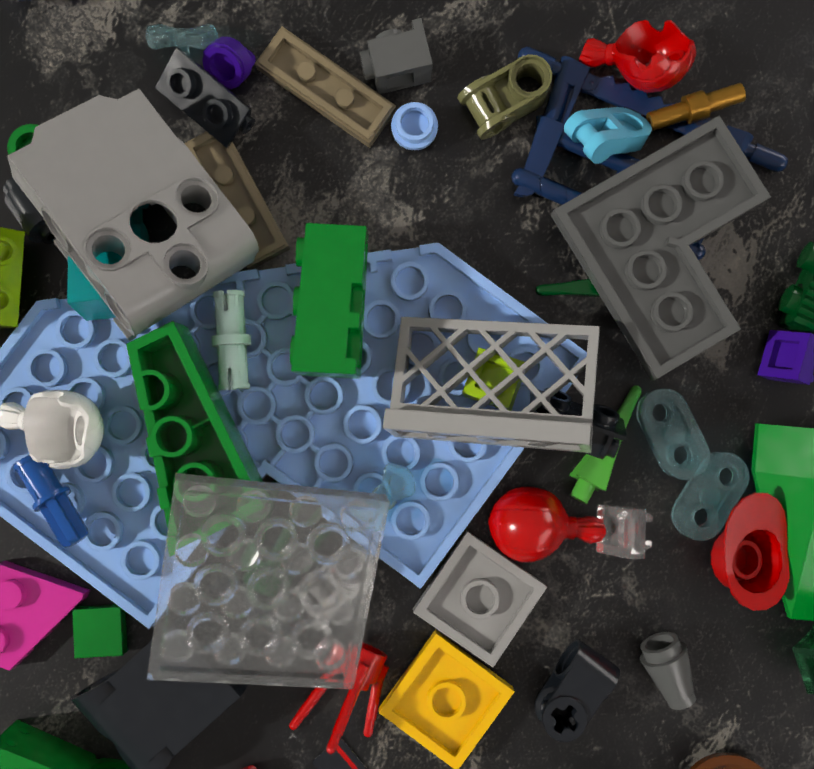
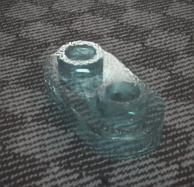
[636,389,711,480]
[671,452,750,541]

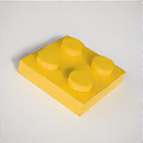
[379,629,515,769]

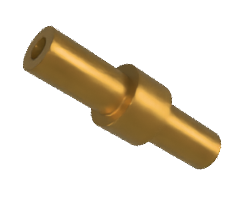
[646,83,746,131]

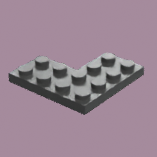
[551,115,771,381]

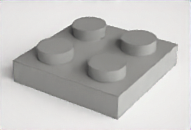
[413,530,547,667]

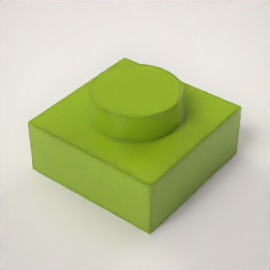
[462,348,525,411]

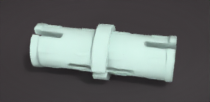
[211,290,251,390]

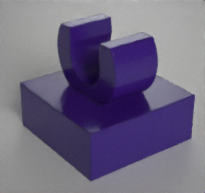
[757,330,814,385]

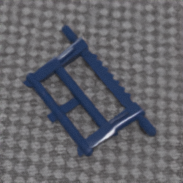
[511,47,788,260]

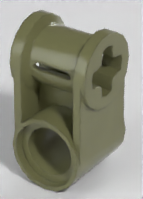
[457,54,552,140]

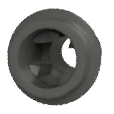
[640,632,696,710]

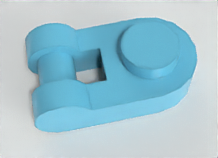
[564,107,652,164]

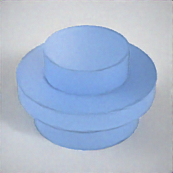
[391,102,438,150]

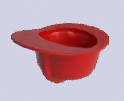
[711,492,790,611]

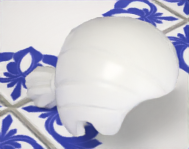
[0,390,104,469]

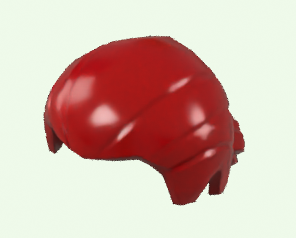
[579,20,696,93]
[488,486,606,562]

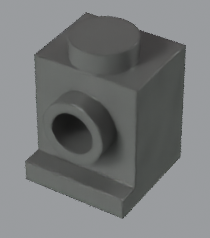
[359,18,433,94]

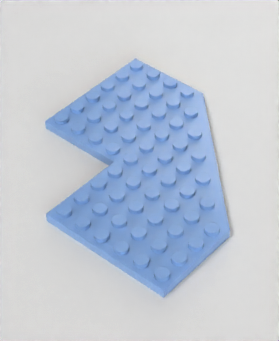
[0,243,587,629]

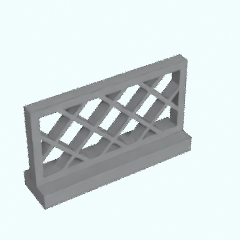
[383,317,600,453]

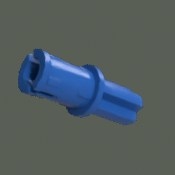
[13,455,89,548]

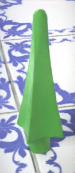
[569,385,642,504]

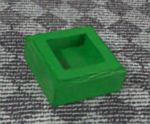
[72,604,128,658]

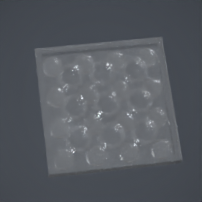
[147,473,390,689]

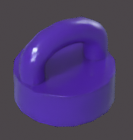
[202,36,256,89]

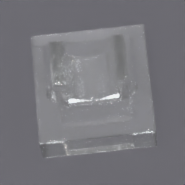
[596,504,653,559]

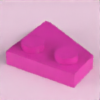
[0,560,90,671]

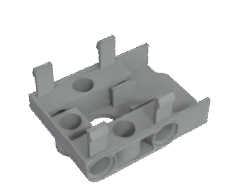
[7,89,259,340]

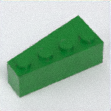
[126,321,273,553]

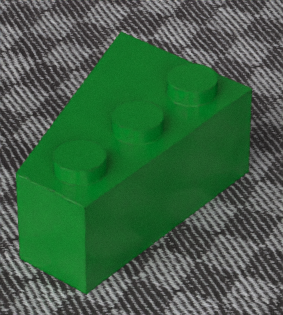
[290,223,369,379]

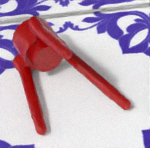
[289,640,389,754]

